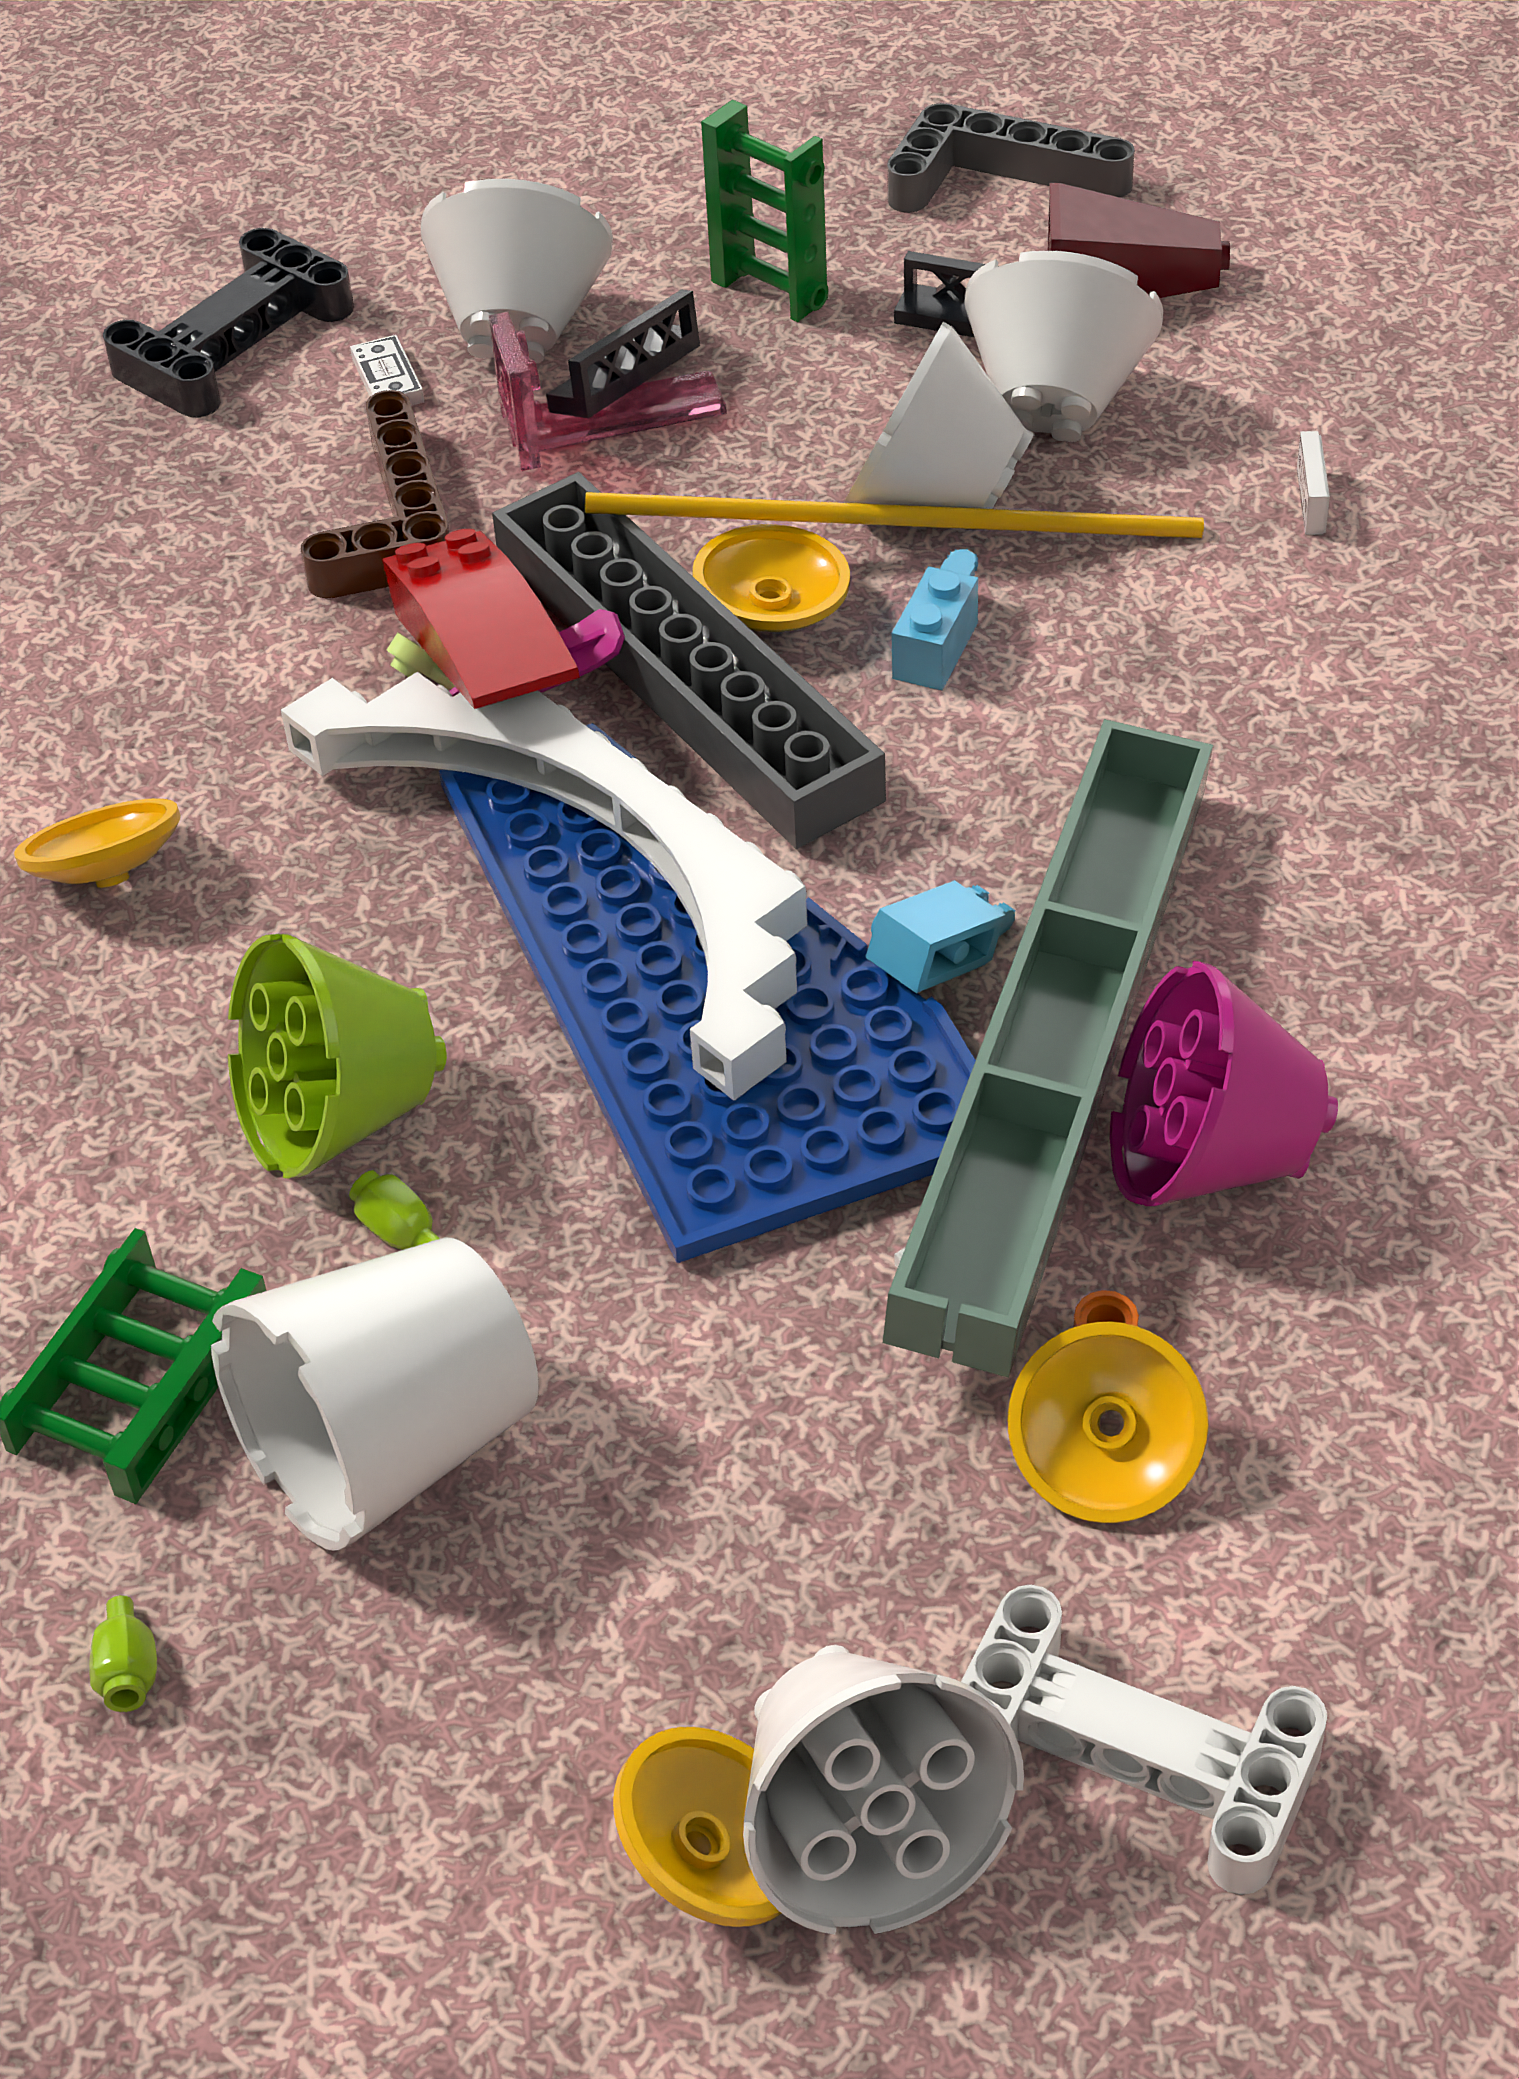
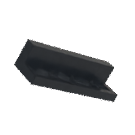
[894,251,999,338]
[546,289,700,419]

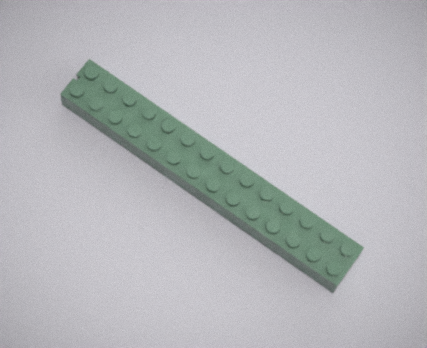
[882,719,1213,1378]

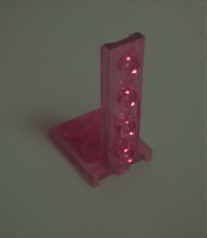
[489,312,727,471]

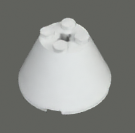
[421,179,613,363]
[964,251,1163,442]
[844,322,1034,509]
[743,1645,1024,1935]

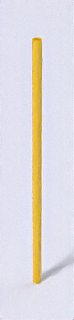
[585,492,1204,538]

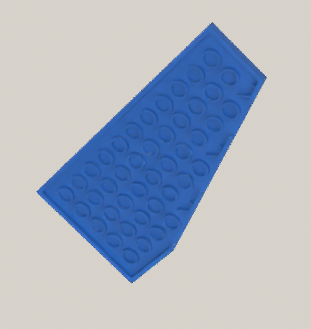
[439,723,976,1263]

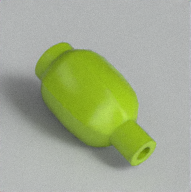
[349,1170,440,1250]
[89,1595,157,1712]

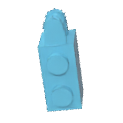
[891,549,978,691]
[866,880,1016,993]

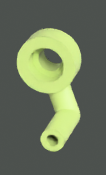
[387,632,455,690]

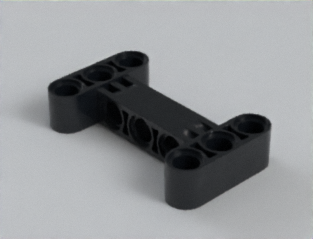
[103,228,354,417]

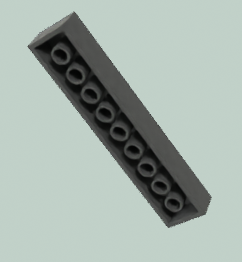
[492,472,886,849]

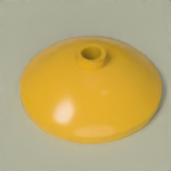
[692,524,850,632]
[14,798,181,888]
[1008,1322,1209,1523]
[613,1727,782,1927]

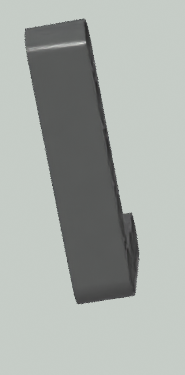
[887,103,1135,213]

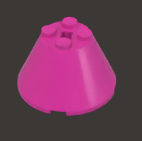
[1109,961,1338,1206]

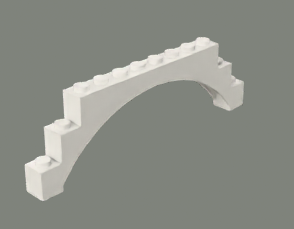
[281,672,807,1100]

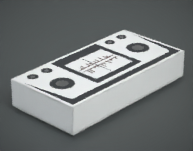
[350,335,424,406]
[1297,431,1330,535]

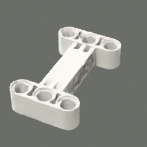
[961,1585,1327,1895]

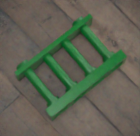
[701,99,829,322]
[0,1228,267,1504]

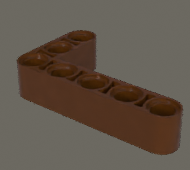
[301,390,449,599]

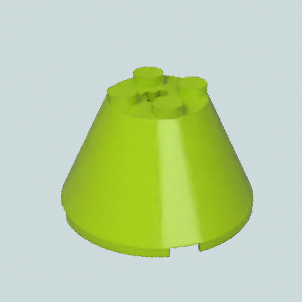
[228,934,447,1178]

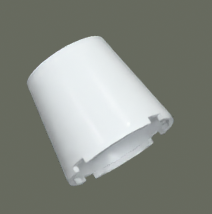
[211,1237,538,1551]

